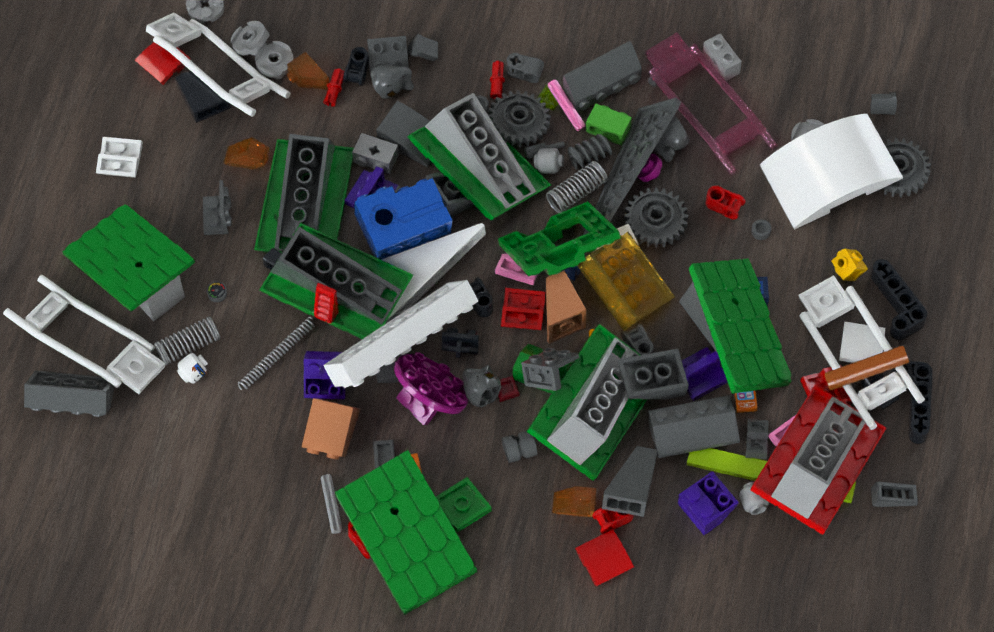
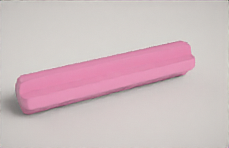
[548,80,586,131]

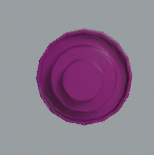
[637,154,662,182]

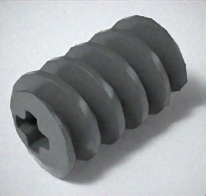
[568,134,613,170]

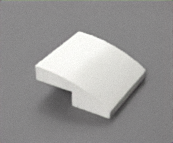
[96,137,143,177]
[839,322,885,363]

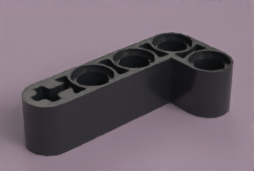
[871,259,927,340]
[892,361,932,444]

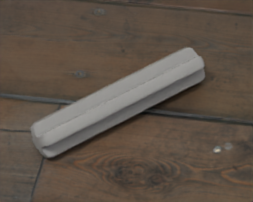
[321,474,343,534]

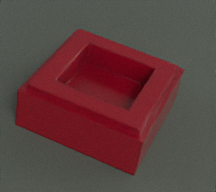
[498,375,519,402]

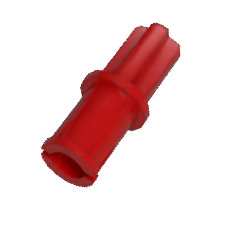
[490,60,505,99]
[323,68,344,107]

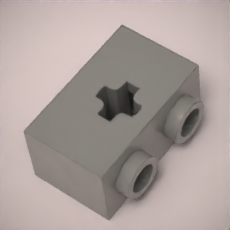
[703,34,742,82]
[352,133,399,174]

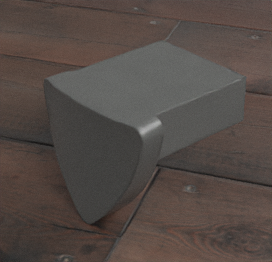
[407,34,438,62]
[870,92,897,115]

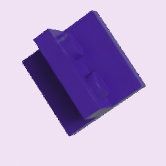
[345,166,399,209]
[682,347,728,401]

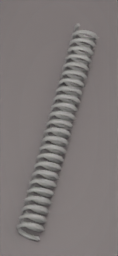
[238,317,315,390]

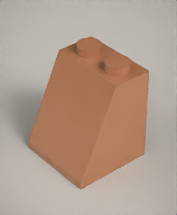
[546,270,586,344]
[302,398,361,460]

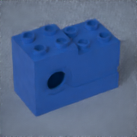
[354,178,452,260]

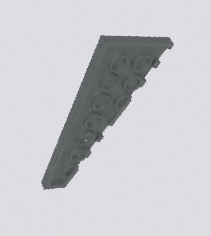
[583,98,681,235]

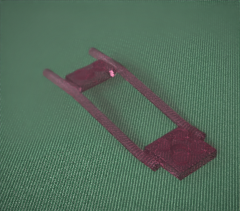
[645,32,778,175]

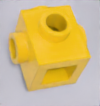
[832,249,868,281]

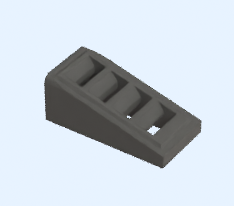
[871,481,918,507]

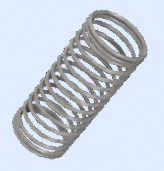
[546,161,608,213]
[154,316,220,365]

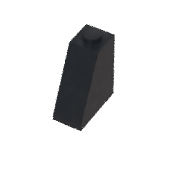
[175,71,232,123]

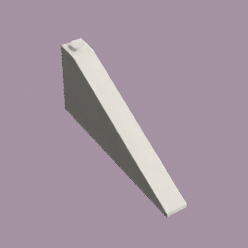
[382,223,486,325]

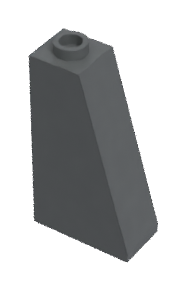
[602,446,658,517]

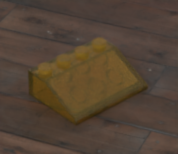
[577,232,675,331]

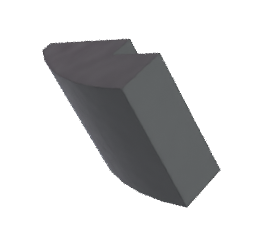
[376,101,431,168]

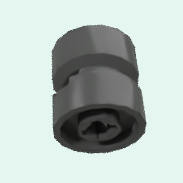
[502,431,537,463]

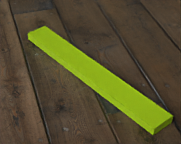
[687,448,856,503]

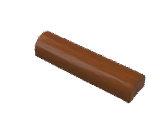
[824,346,909,391]

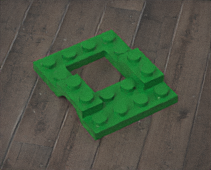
[498,201,621,276]

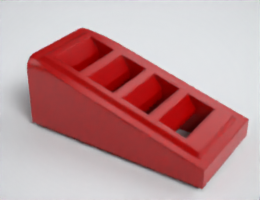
[314,283,339,324]

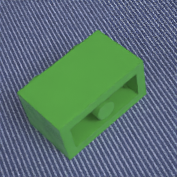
[586,104,632,146]

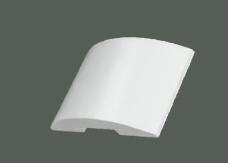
[760,114,903,230]

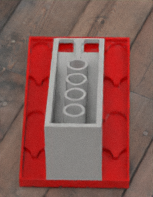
[750,385,886,535]

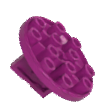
[394,352,468,426]

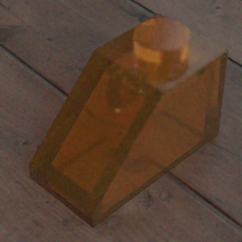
[287,52,329,90]
[223,137,270,169]
[552,486,596,517]

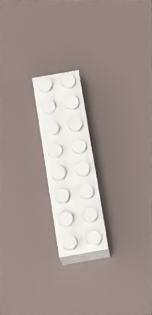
[323,280,478,388]

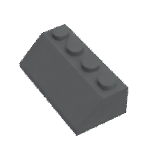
[563,41,642,112]
[24,370,115,417]
[648,395,740,458]

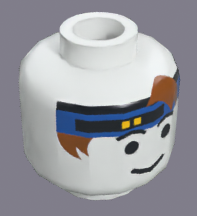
[176,353,208,384]

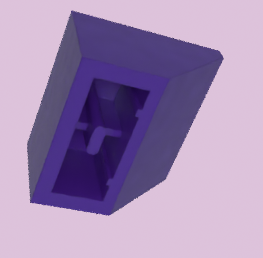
[304,351,346,399]
[678,471,739,535]

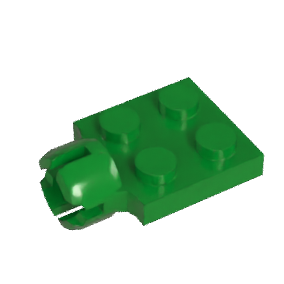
[436,477,492,533]

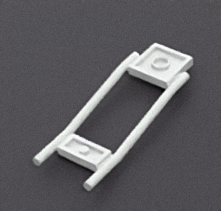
[146,13,291,117]
[3,275,165,394]
[798,275,925,430]

